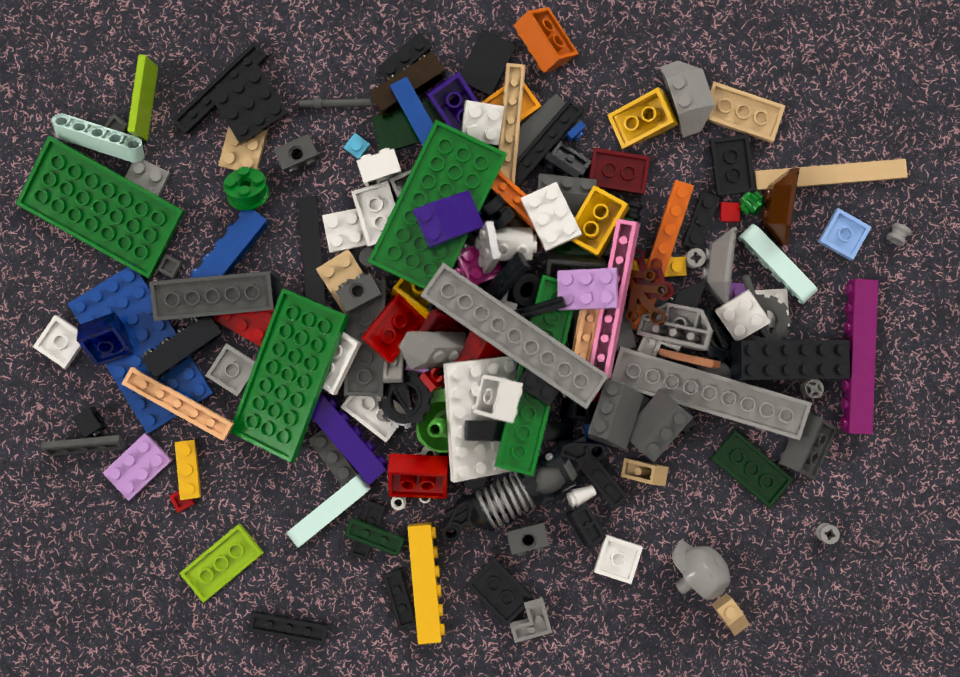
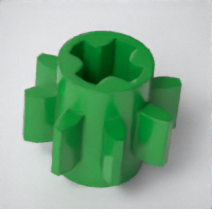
[740,191,764,215]

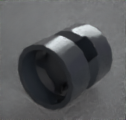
[481,192,516,230]

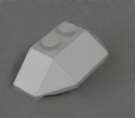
[660,61,715,138]
[701,227,737,305]
[636,302,713,351]
[399,331,467,369]

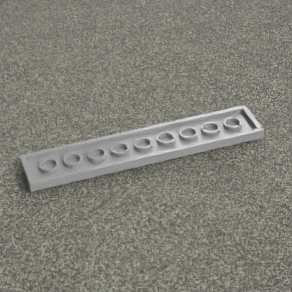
[420,263,608,409]
[610,346,812,440]

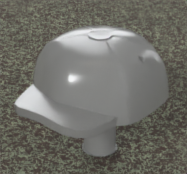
[672,540,731,600]

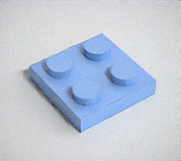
[817,208,871,261]

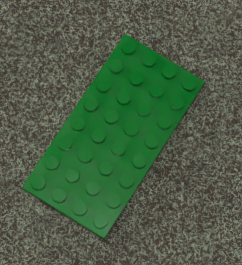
[368,120,507,289]
[16,136,185,278]
[230,288,349,463]

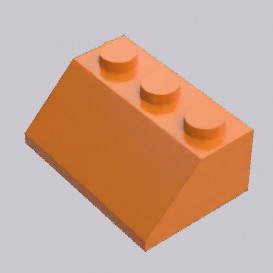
[513,7,579,73]

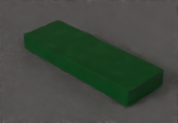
[344,517,405,557]

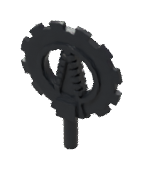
[704,307,735,363]
[378,371,433,429]

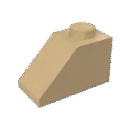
[621,458,669,486]
[711,593,750,636]

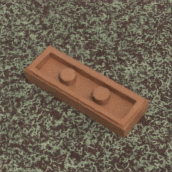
[658,348,721,369]

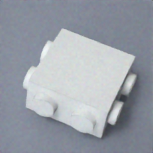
[495,227,537,261]

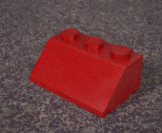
[455,331,504,362]
[388,454,448,499]

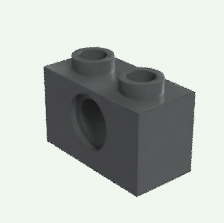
[274,134,321,174]
[335,272,383,313]
[506,520,550,556]

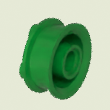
[223,167,269,211]

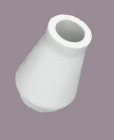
[566,485,596,508]

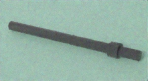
[299,98,374,109]

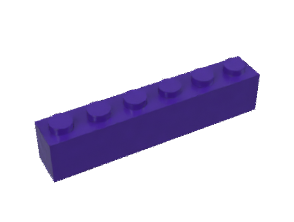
[311,388,388,485]

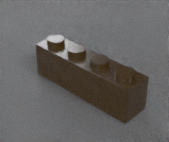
[369,52,446,118]

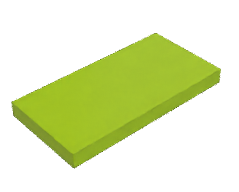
[127,54,158,141]
[179,523,264,603]

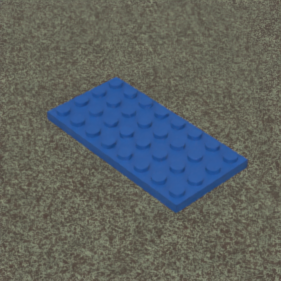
[68,264,214,434]

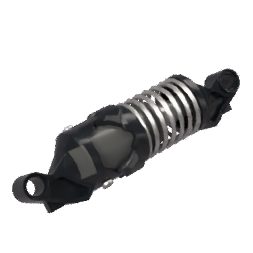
[441,434,606,542]

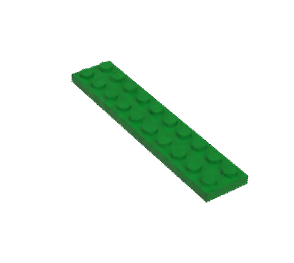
[494,275,574,476]

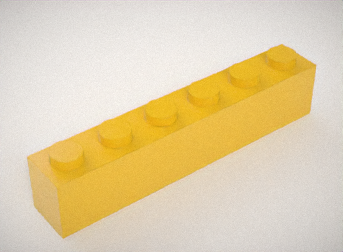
[408,522,445,644]

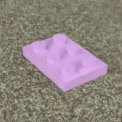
[557,268,618,311]
[103,433,173,501]

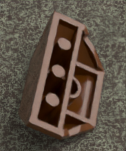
[761,168,800,246]

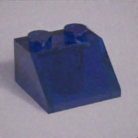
[76,312,133,367]

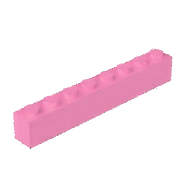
[590,219,640,379]

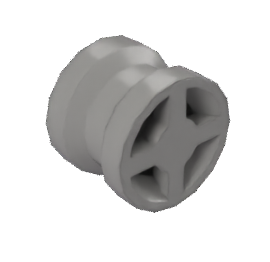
[886,223,912,246]
[684,248,706,268]
[800,379,824,398]
[816,523,840,544]

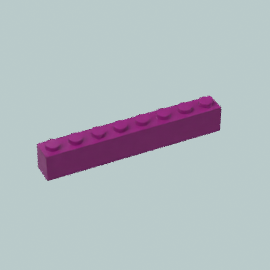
[840,279,878,435]

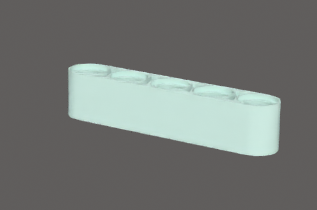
[52,114,145,163]
[738,224,818,304]
[286,474,371,548]

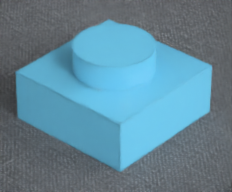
[343,133,370,160]

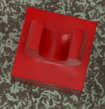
[419,367,445,392]

